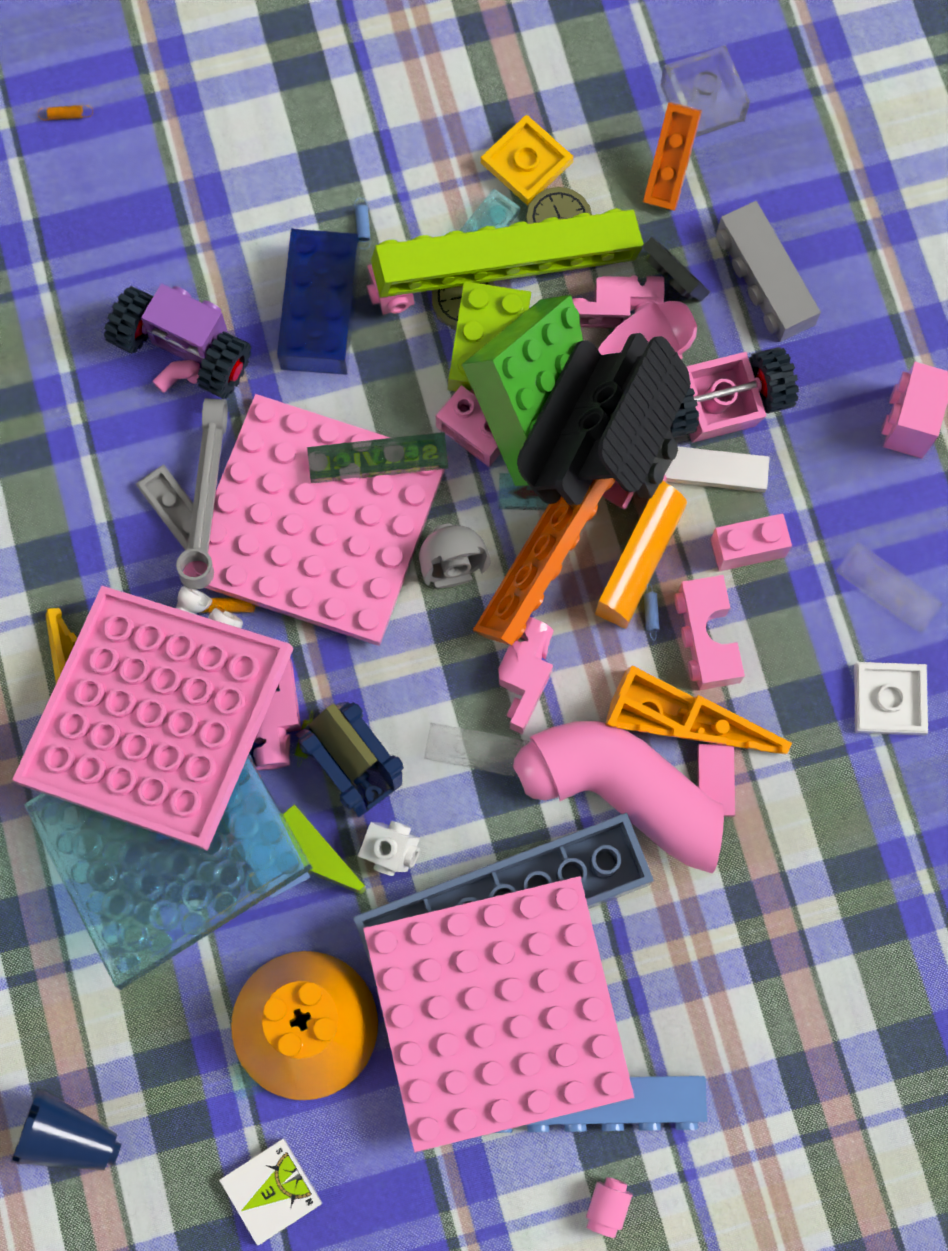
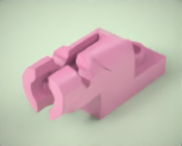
[572,275,664,328]
[498,617,554,734]
[253,658,301,771]

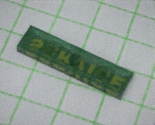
[307,432,448,484]

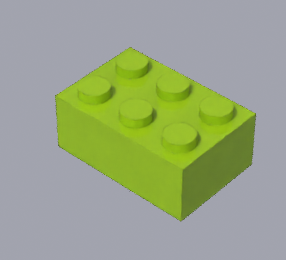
[447,281,531,392]

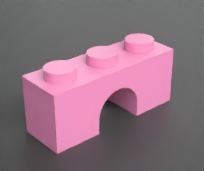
[674,575,745,690]

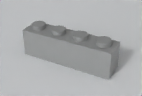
[716,200,821,342]

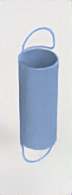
[355,198,371,249]
[643,583,660,640]

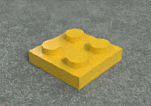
[480,114,574,206]

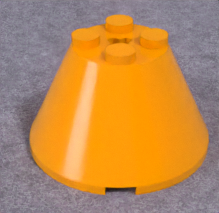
[231,951,378,1100]

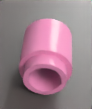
[586,1177,633,1238]

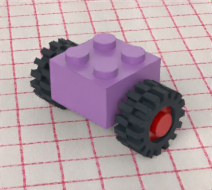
[104,283,252,399]

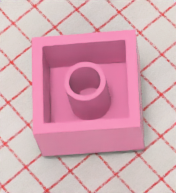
[881,362,948,458]

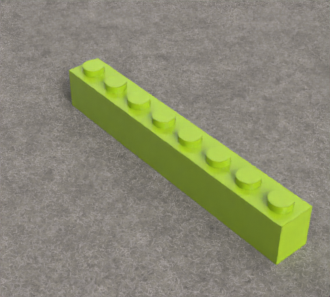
[371,208,644,298]

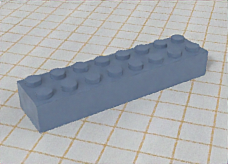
[353,813,654,970]

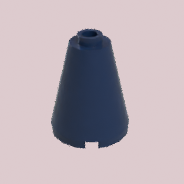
[11,1088,122,1171]

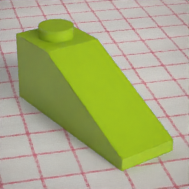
[281,804,366,894]

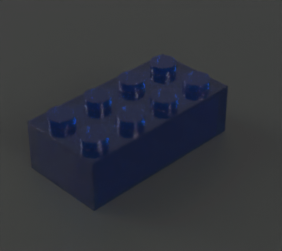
[277,229,360,375]

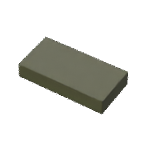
[309,704,378,782]

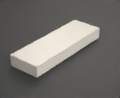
[665,447,770,493]

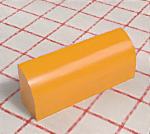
[595,481,687,629]

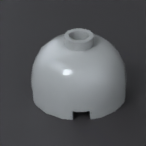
[419,523,491,588]

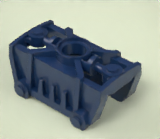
[295,702,404,818]

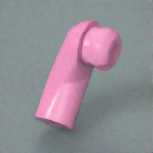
[152,360,201,393]

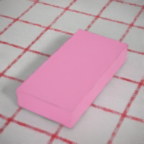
[697,744,735,817]

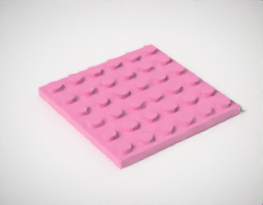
[183,394,448,646]
[12,586,294,851]
[364,876,635,1152]

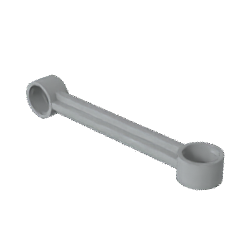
[176,398,228,589]

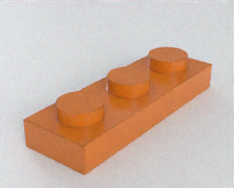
[643,102,702,211]

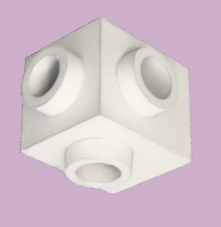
[358,821,420,876]

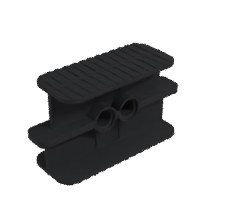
[517,333,690,505]

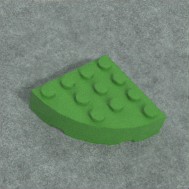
[462,295,583,486]

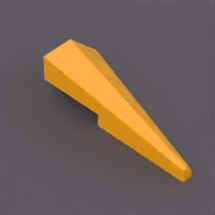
[605,665,792,754]

